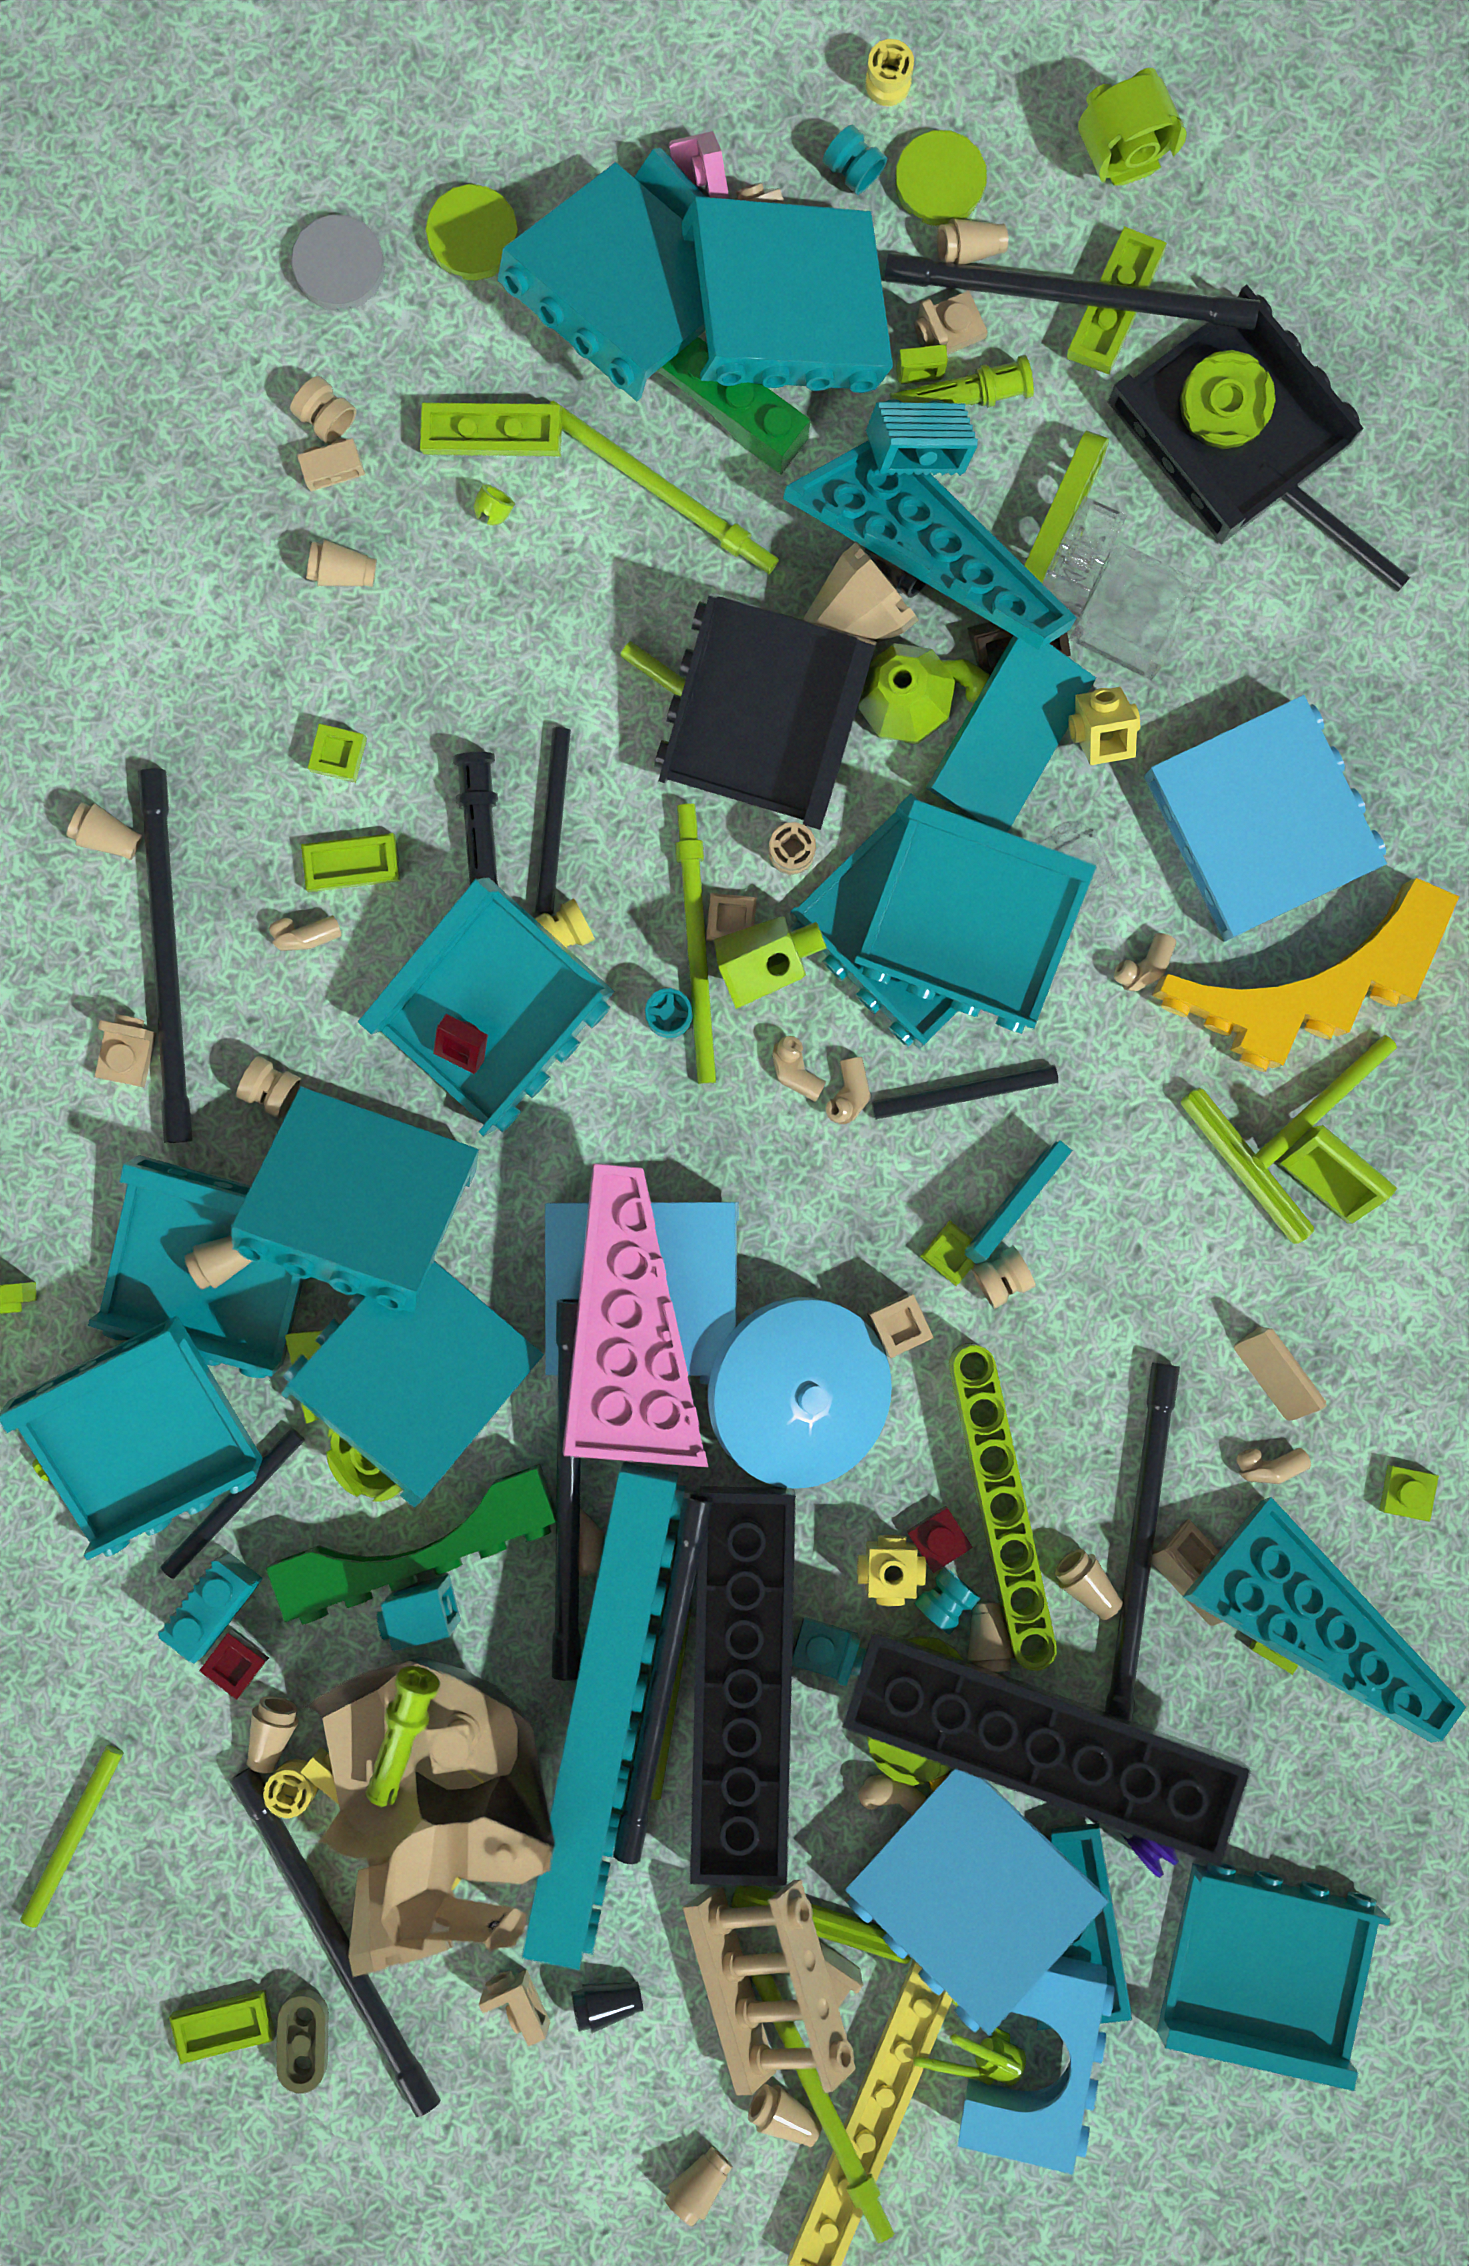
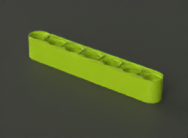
[949,1343,1057,1671]

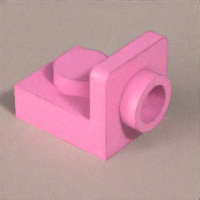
[669,131,729,199]

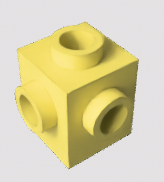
[1069,687,1140,766]
[857,1535,926,1606]

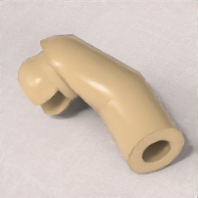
[269,915,341,951]
[1114,933,1177,991]
[772,1036,826,1102]
[826,1057,870,1124]
[1236,1448,1311,1484]
[858,1774,928,1816]

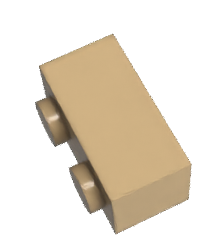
[297,438,366,491]

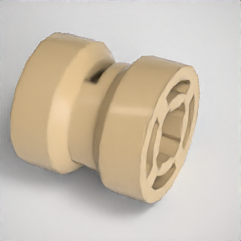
[290,376,357,444]
[769,822,816,875]
[236,1056,302,1119]
[971,1245,1036,1309]

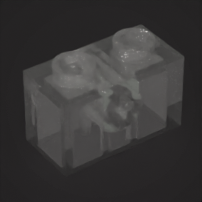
[1043,496,1127,618]

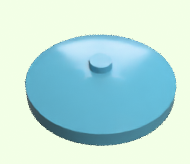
[708,1297,892,1489]

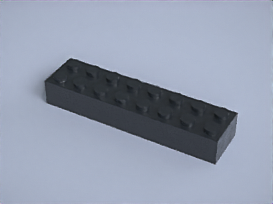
[690,1486,796,1886]
[842,1628,1251,1866]

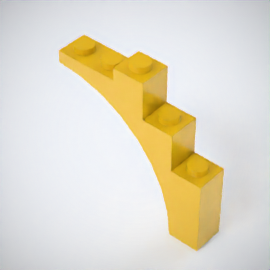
[1152,878,1460,1072]

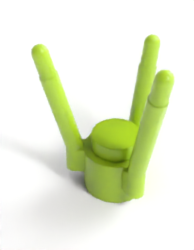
[913,2000,1026,2086]

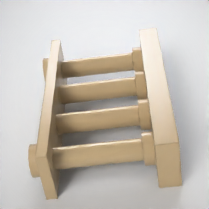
[683,1879,856,2095]

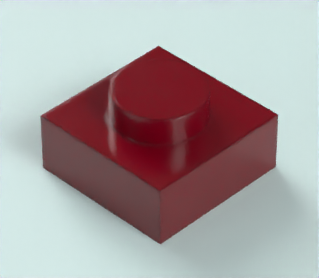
[433,1014,488,1074]
[907,1506,973,1573]
[199,1630,269,1700]

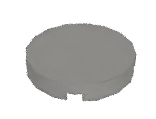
[291,214,385,310]

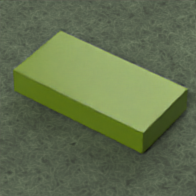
[301,833,401,892]
[169,1989,276,2064]

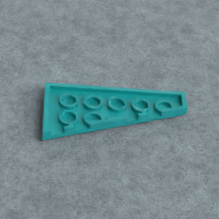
[782,440,1077,650]
[1182,1497,1466,1743]

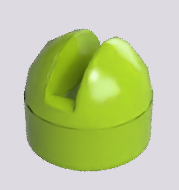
[474,484,515,526]

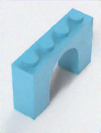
[957,1956,1115,2175]

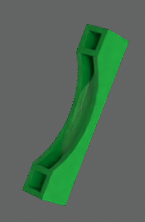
[657,337,811,475]
[266,1464,556,1625]

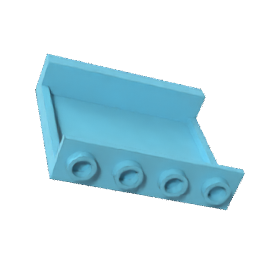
[1144,695,1387,942]
[545,1202,739,1384]
[845,1769,1109,2035]

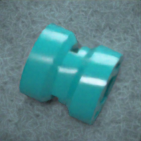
[822,124,887,195]
[645,988,693,1039]
[914,1567,981,1635]

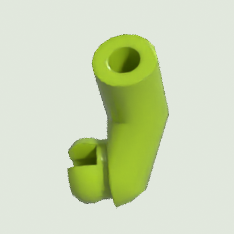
[941,659,990,703]

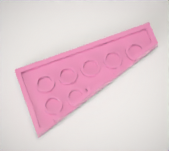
[563,1163,708,1467]

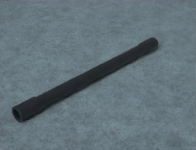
[885,253,1260,330]
[138,768,193,1143]
[552,1299,581,1681]
[1105,1362,1180,1721]
[613,1492,713,1864]
[229,1768,441,2117]

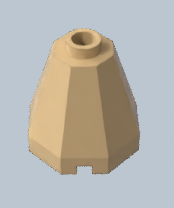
[803,543,919,644]
[349,1857,454,1976]

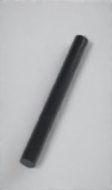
[1260,462,1410,592]
[535,727,571,914]
[871,1065,1059,1120]
[160,1428,305,1579]

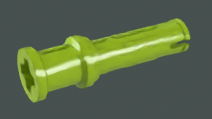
[890,354,1034,408]
[365,1666,440,1806]

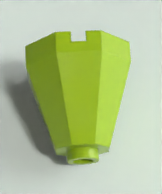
[858,643,955,744]

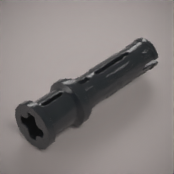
[453,752,498,886]

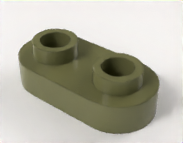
[276,1990,329,2094]

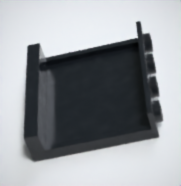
[1108,284,1364,545]
[654,593,877,830]

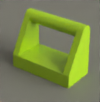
[1276,1125,1397,1224]

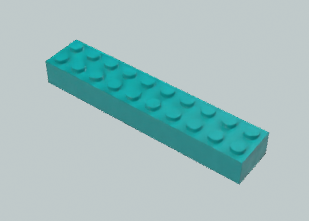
[522,1462,686,1970]

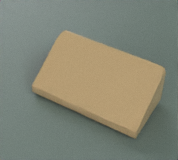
[1234,1326,1327,1421]
[1151,1519,1223,1626]

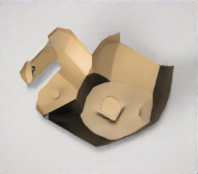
[301,1657,555,1950]

